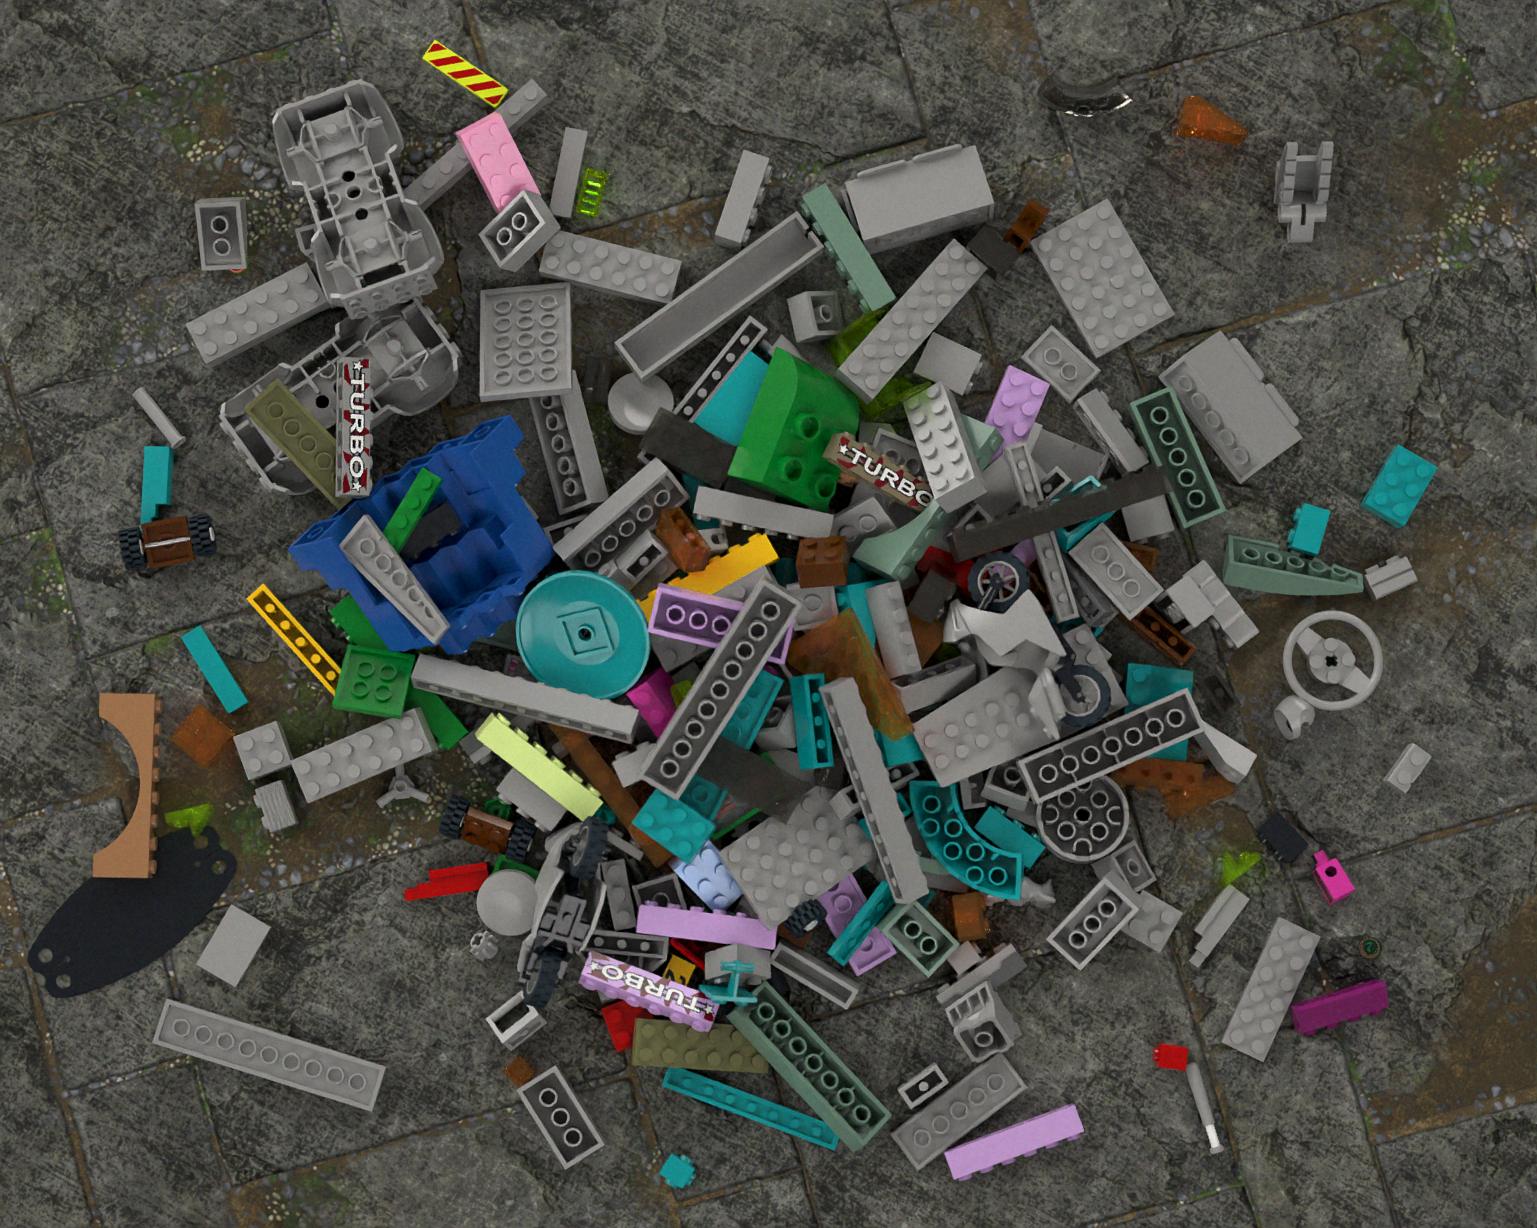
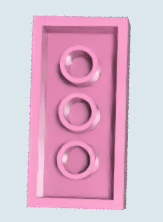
[455,112,541,214]

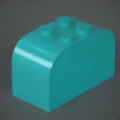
[693,351,769,452]

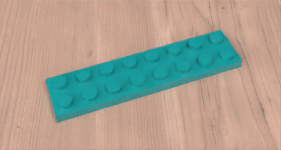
[679,669,784,822]

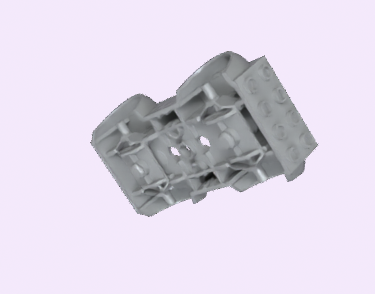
[272,79,444,320]
[219,295,464,495]

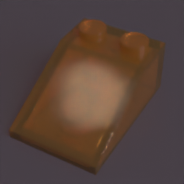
[1175,96,1248,146]

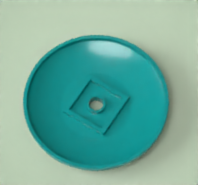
[516,570,651,700]

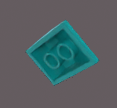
[1046,475,1121,554]

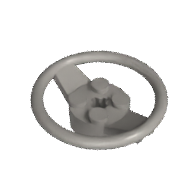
[1283,610,1383,711]

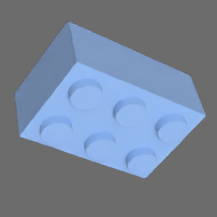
[668,840,743,911]

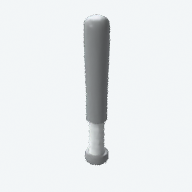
[1185,1062,1224,1154]

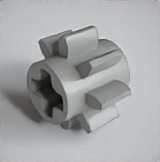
[470,931,499,961]

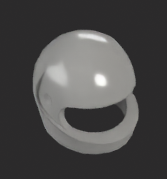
[1274,695,1315,740]

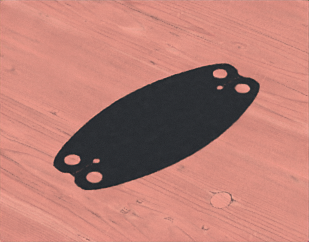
[27,826,237,998]

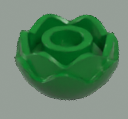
[483,798,511,821]

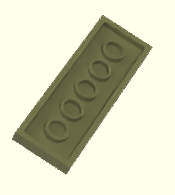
[243,378,372,511]
[631,1018,769,1074]

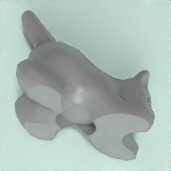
[1007,876,1056,908]

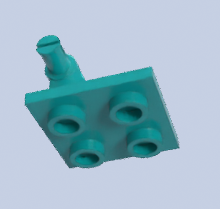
[699,960,757,1006]

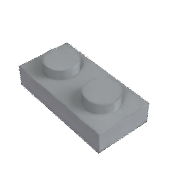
[607,827,645,861]

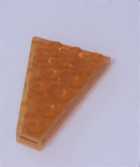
[785,608,916,742]

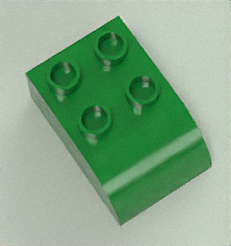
[727,347,860,513]

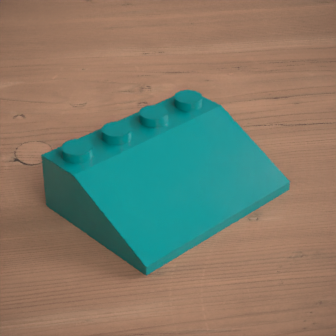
[1121,663,1194,762]

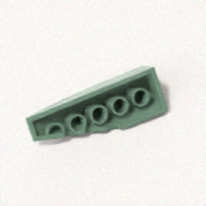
[1222,535,1364,596]

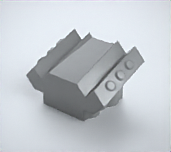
[945,981,1022,1063]

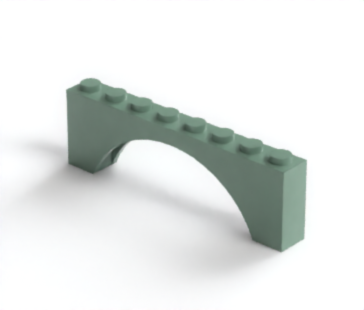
[852,413,1005,586]

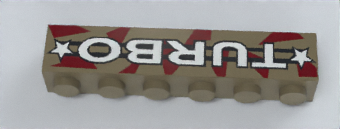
[822,431,934,515]

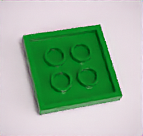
[332,644,416,719]

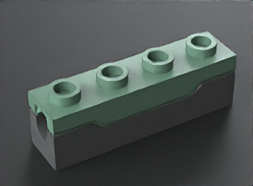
[873,851,968,894]

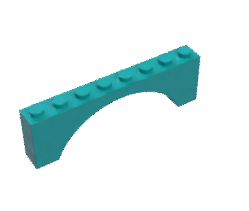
[834,579,925,768]

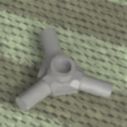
[376,764,430,808]

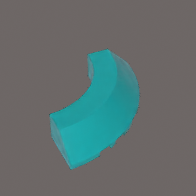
[909,780,1024,900]

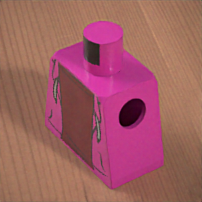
[1311,850,1355,906]

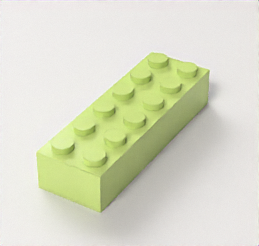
[475,712,603,821]

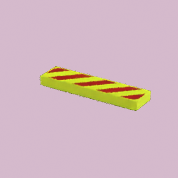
[422,40,509,109]

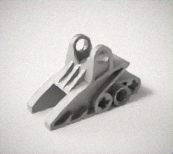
[1274,141,1334,243]

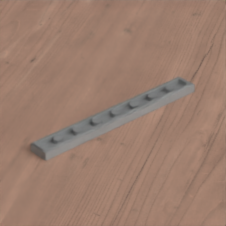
[1003,441,1080,624]

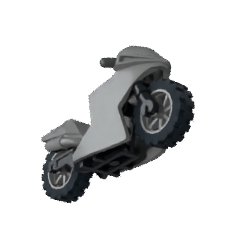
[943,551,1111,741]
[517,816,611,1009]

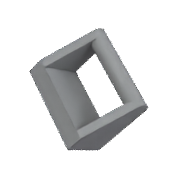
[486,990,547,1051]

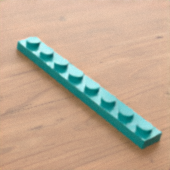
[661,1067,839,1151]

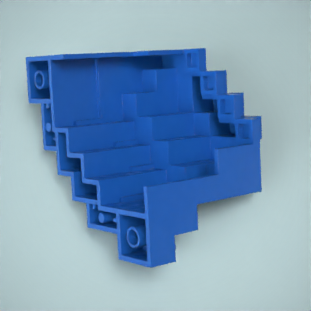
[288,415,556,655]

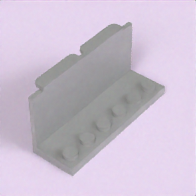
[845,144,994,255]
[1158,330,1303,484]

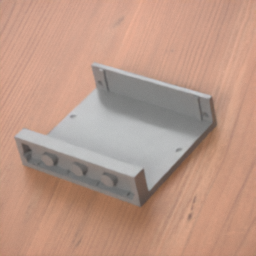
[1027,422,1111,485]

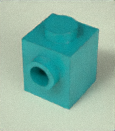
[659,1152,696,1189]

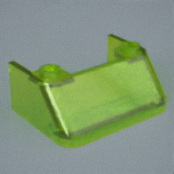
[828,306,932,419]

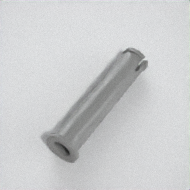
[132,387,187,449]

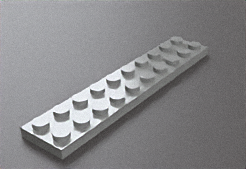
[152,998,387,1112]

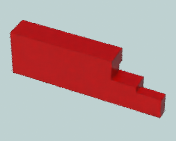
[404,862,490,901]

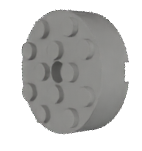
[1035,775,1129,864]

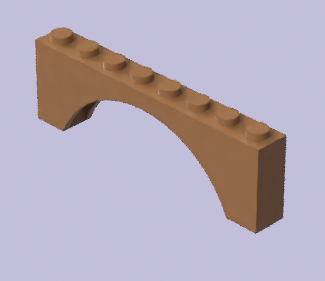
[93,693,163,878]

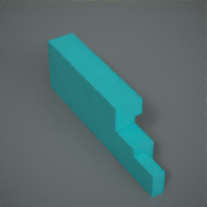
[140,446,174,531]

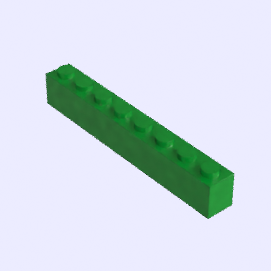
[329,594,470,751]

